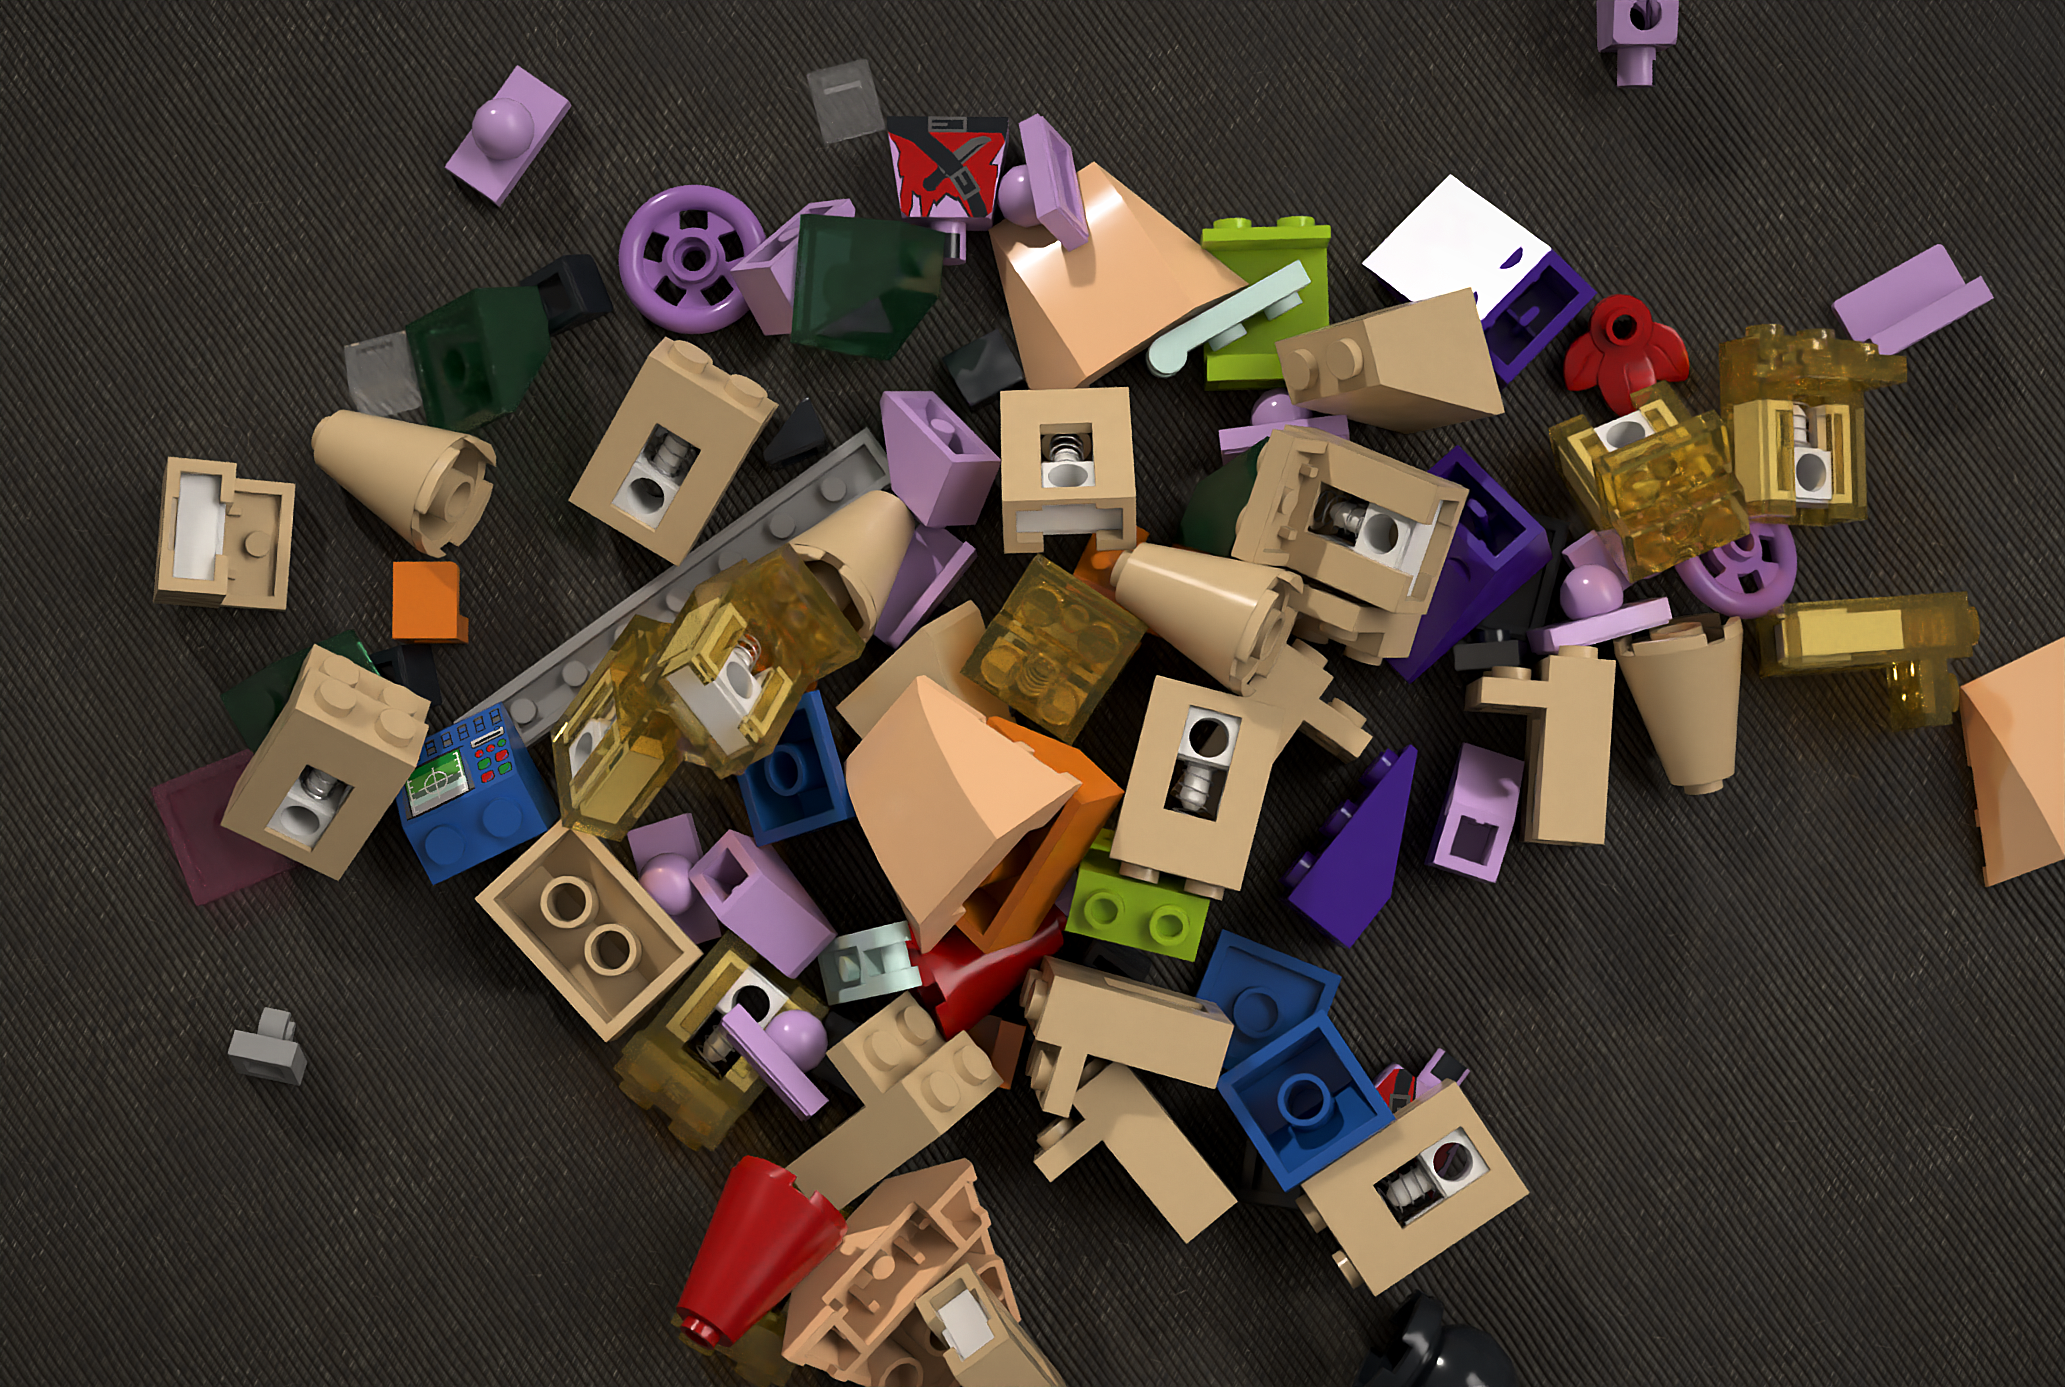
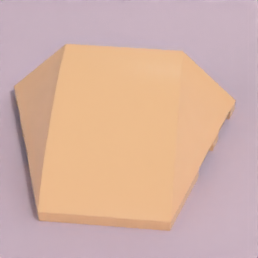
[988,162,1249,390]
[1957,636,2065,887]
[843,675,1083,954]
[781,1158,1021,1387]

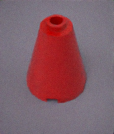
[905,904,1067,1042]
[676,1155,848,1350]

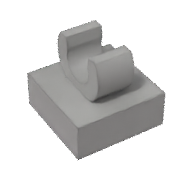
[228,1007,307,1086]

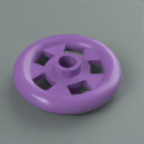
[618,185,766,334]
[1667,475,1797,619]

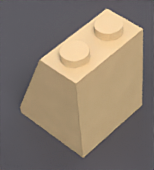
[1275,286,1505,434]
[836,600,1017,740]

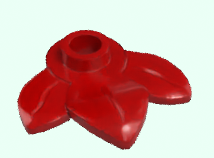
[1563,294,1689,417]

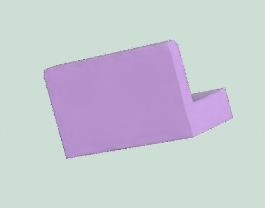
[1831,244,1994,370]
[873,523,978,652]

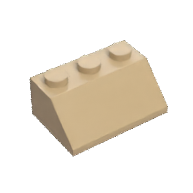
[475,810,704,1043]

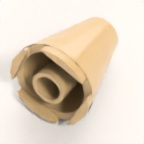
[311,409,496,558]
[756,490,915,658]
[1110,542,1304,697]
[1613,613,1743,795]

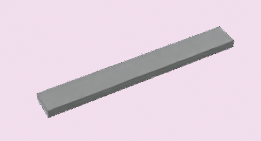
[453,427,892,751]

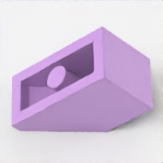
[729,198,855,338]
[880,391,1001,529]

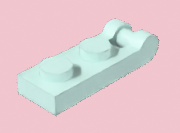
[1145,260,1311,378]
[817,920,922,1005]

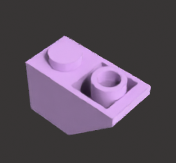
[1424,742,1525,884]
[688,829,838,979]

